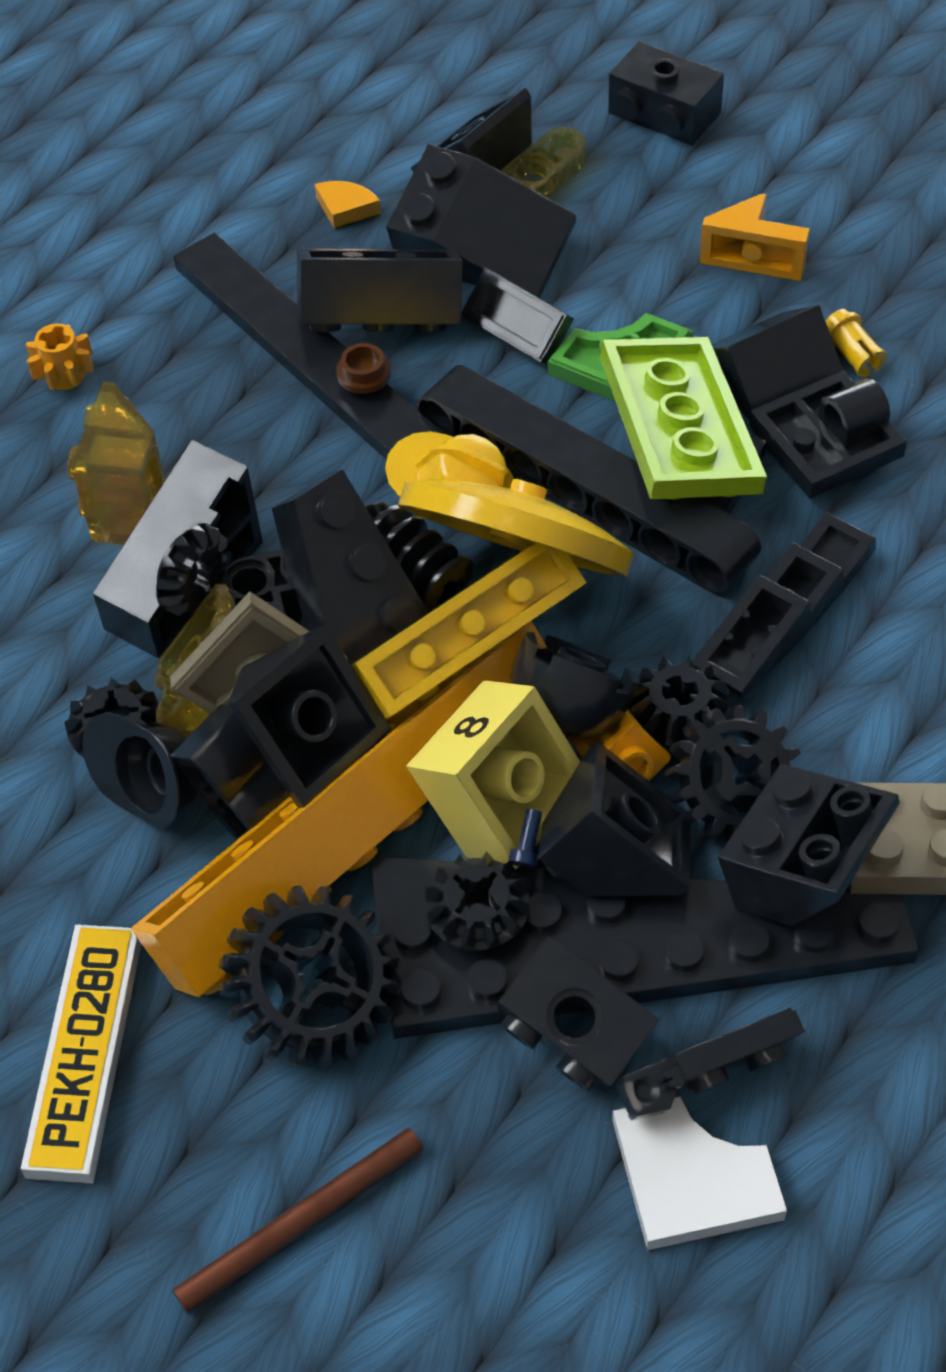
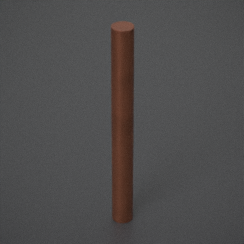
[172,1128,423,1314]

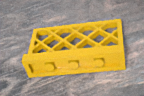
[351,542,587,719]

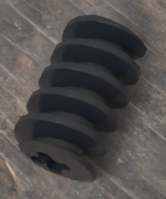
[366,502,474,613]

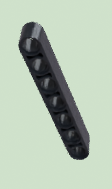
[416,365,762,594]

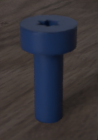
[508,809,542,869]

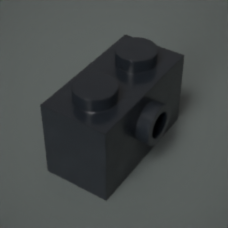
[608,41,724,146]

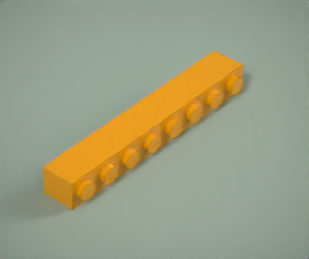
[130,621,547,998]

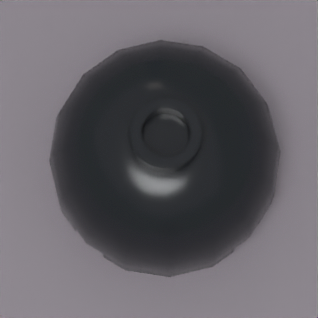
[511,632,641,741]

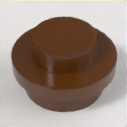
[336,343,391,394]

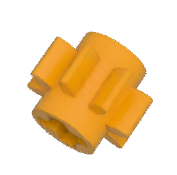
[26,324,94,390]

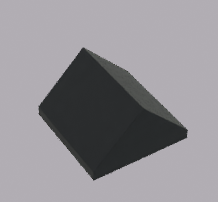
[410,87,532,174]
[711,305,843,421]
[228,626,391,807]

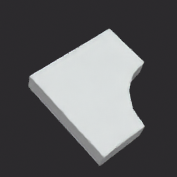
[612,1096,787,1250]

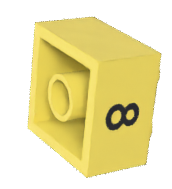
[406,680,580,869]

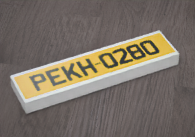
[21,925,142,1184]

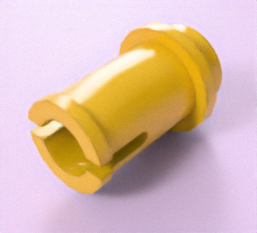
[825,309,887,378]

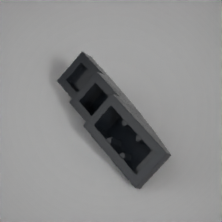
[692,512,876,697]

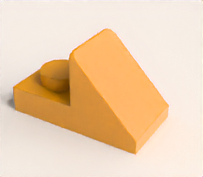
[700,194,810,281]

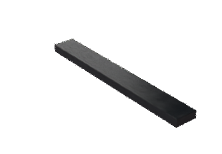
[173,232,444,460]

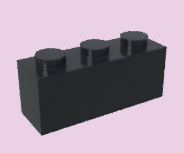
[297,248,463,332]

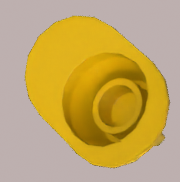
[385,431,514,497]

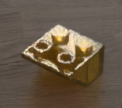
[67,381,166,545]

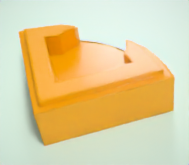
[314,181,381,228]

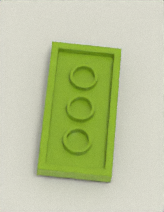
[600,337,767,499]

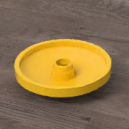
[398,479,634,578]

